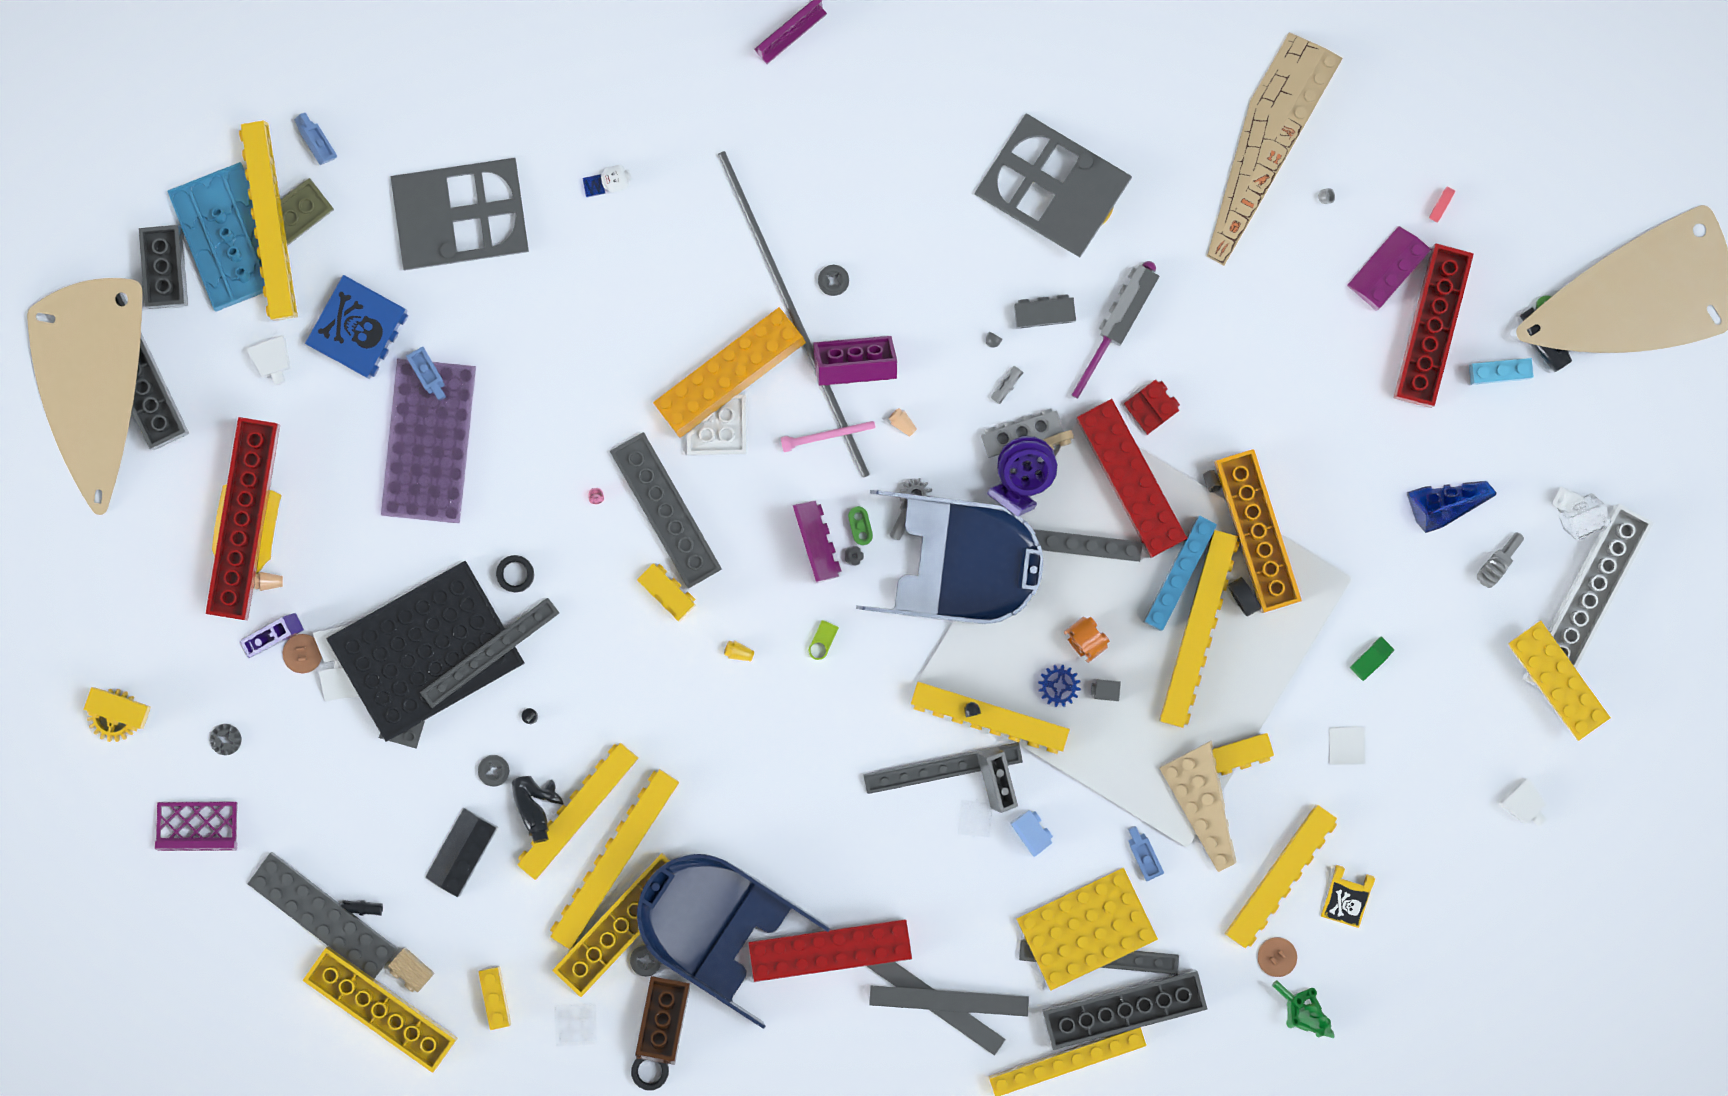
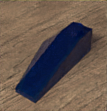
[1407,481,1497,533]

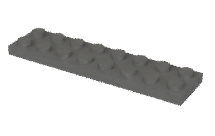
[609,432,723,589]
[247,852,398,979]

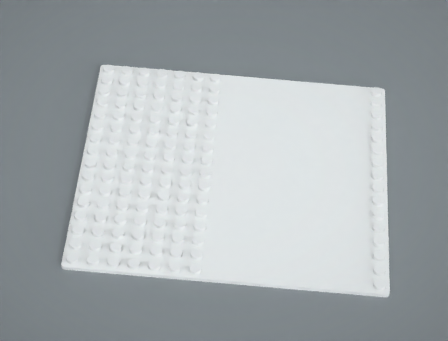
[918,422,1352,847]

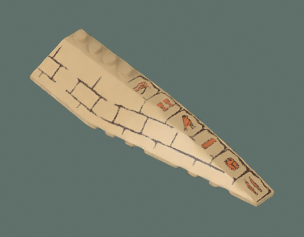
[1207,32,1343,266]

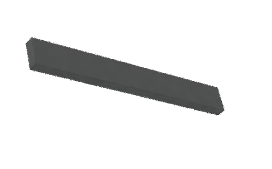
[420,598,560,708]
[863,742,1023,794]
[1019,940,1179,974]
[867,962,1006,1056]
[869,985,1029,1017]

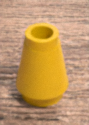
[724,640,755,662]

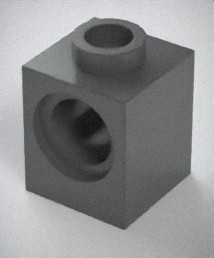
[1091,679,1121,701]

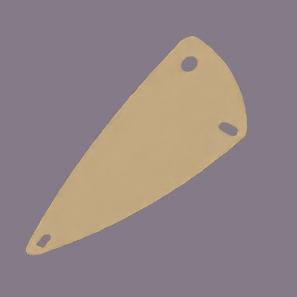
[1516,205,1728,353]
[27,278,143,515]

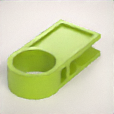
[808,620,839,660]

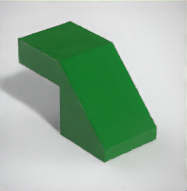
[1349,636,1395,682]

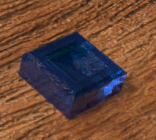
[582,174,606,198]

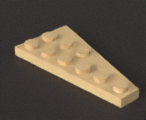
[1160,741,1237,873]

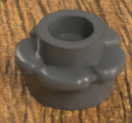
[845,546,864,566]

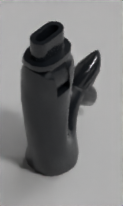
[1520,307,1572,373]
[511,776,564,843]

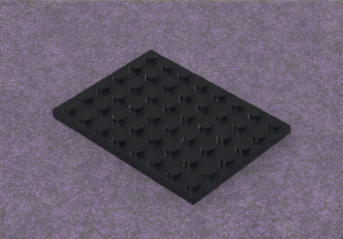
[326,560,525,743]

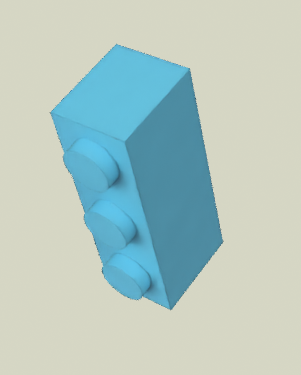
[1469,358,1534,385]

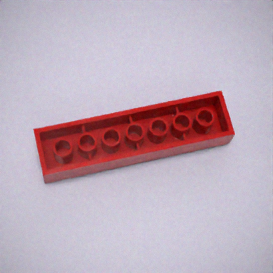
[1393,243,1474,408]
[1076,398,1188,558]
[748,919,912,982]

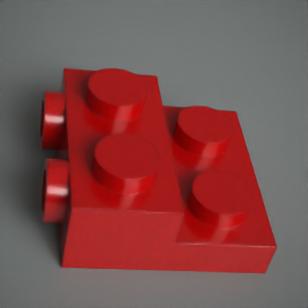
[1124,379,1180,435]

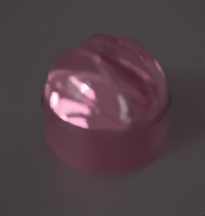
[588,487,604,505]

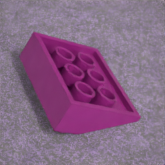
[792,501,842,584]

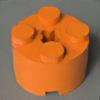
[1064,617,1110,663]

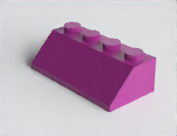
[1347,226,1431,311]
[813,336,898,386]

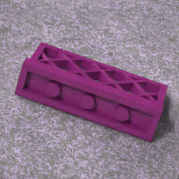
[754,0,827,65]
[154,802,238,851]

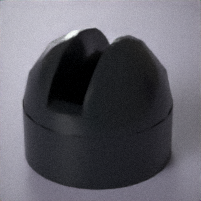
[964,702,981,718]
[521,708,538,725]

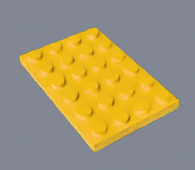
[1016,867,1158,991]

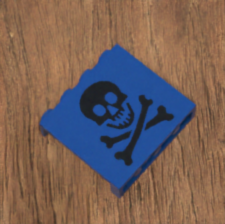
[305,274,409,380]

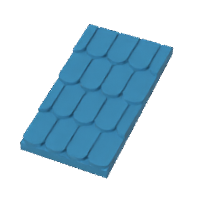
[167,162,265,312]

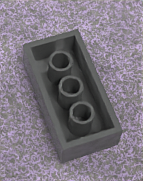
[138,225,188,309]

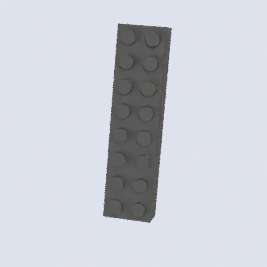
[115,292,190,451]
[1042,969,1208,1050]

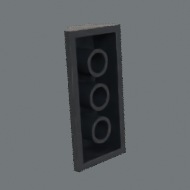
[425,808,499,898]

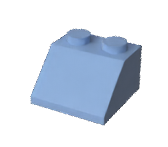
[1010,810,1053,857]

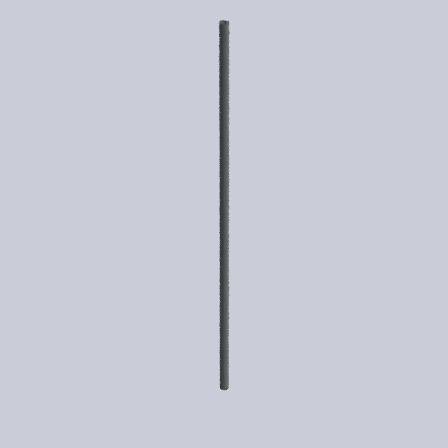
[718,151,870,478]

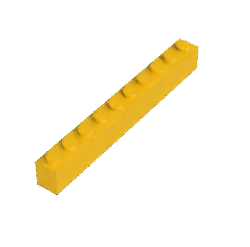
[239,120,298,321]
[1159,530,1240,728]
[550,769,680,950]

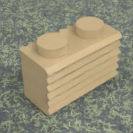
[388,947,435,993]

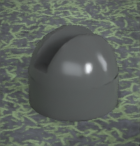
[986,331,1003,348]

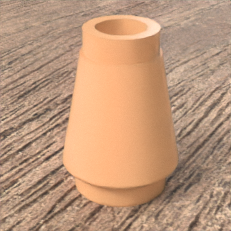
[888,408,917,437]
[255,572,283,591]

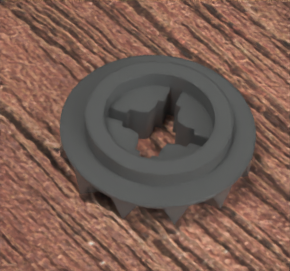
[818,264,849,296]
[209,724,242,756]
[478,755,510,787]
[630,945,662,977]

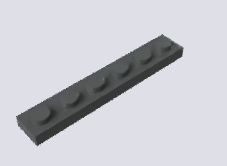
[1033,529,1142,562]

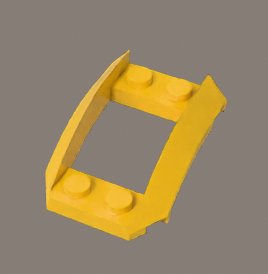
[212,484,282,573]

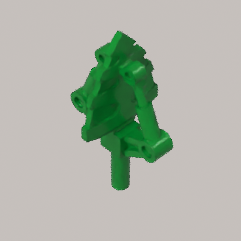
[1272,980,1335,1039]

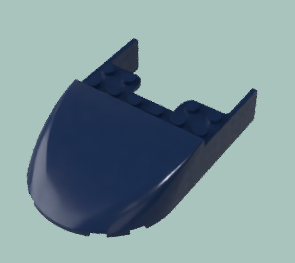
[856,490,1043,624]
[637,854,830,1029]

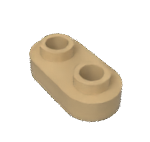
[1043,430,1074,450]

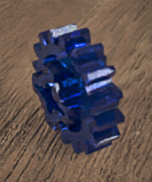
[1038,665,1081,707]

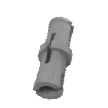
[991,365,1024,405]

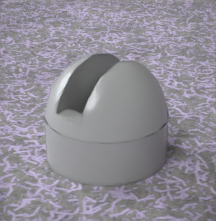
[1318,188,1335,204]

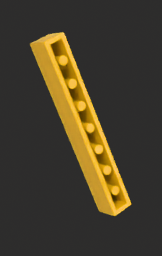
[910,681,1070,754]
[517,743,639,880]
[1224,804,1337,949]
[988,1027,1147,1096]

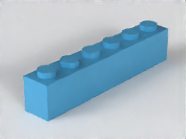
[1143,516,1217,631]

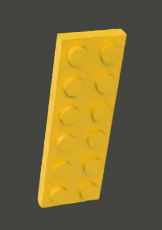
[1507,620,1611,741]

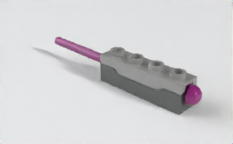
[1071,261,1160,399]

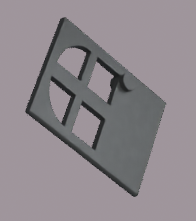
[974,113,1132,258]
[391,157,529,271]

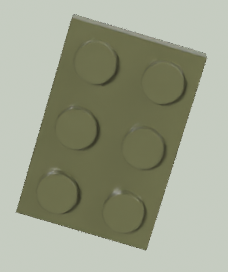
[280,178,335,246]

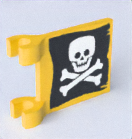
[1321,865,1376,928]

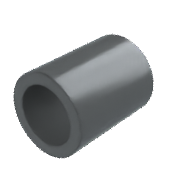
[1203,470,1222,492]

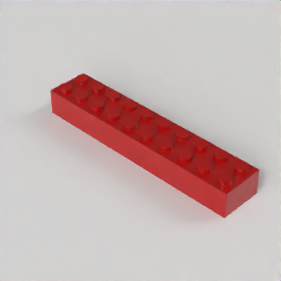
[205,417,281,621]

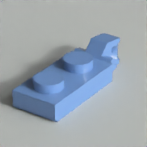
[294,112,337,165]
[406,346,446,401]
[1128,826,1165,882]

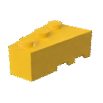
[637,563,696,622]

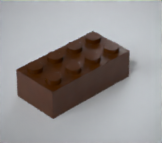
[635,976,691,1065]

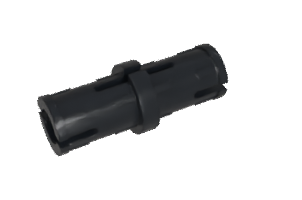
[342,900,383,916]

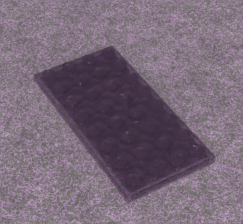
[381,358,477,524]

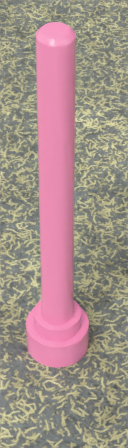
[781,421,876,453]

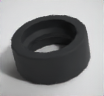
[496,555,535,593]
[1228,577,1261,616]
[631,1058,669,1091]

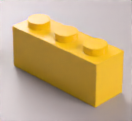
[83,687,152,732]
[1212,733,1275,776]
[478,966,512,1030]

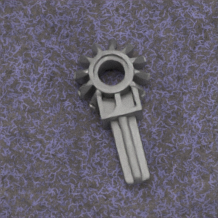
[890,478,933,540]
[1477,532,1524,589]

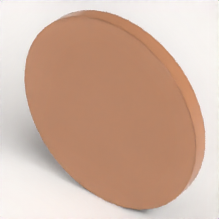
[283,634,322,674]
[1258,937,1298,977]

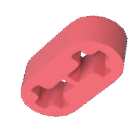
[1429,186,1456,223]

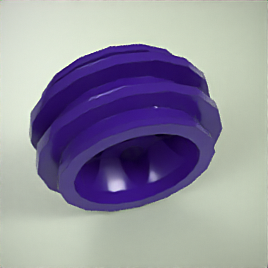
[997,436,1058,496]

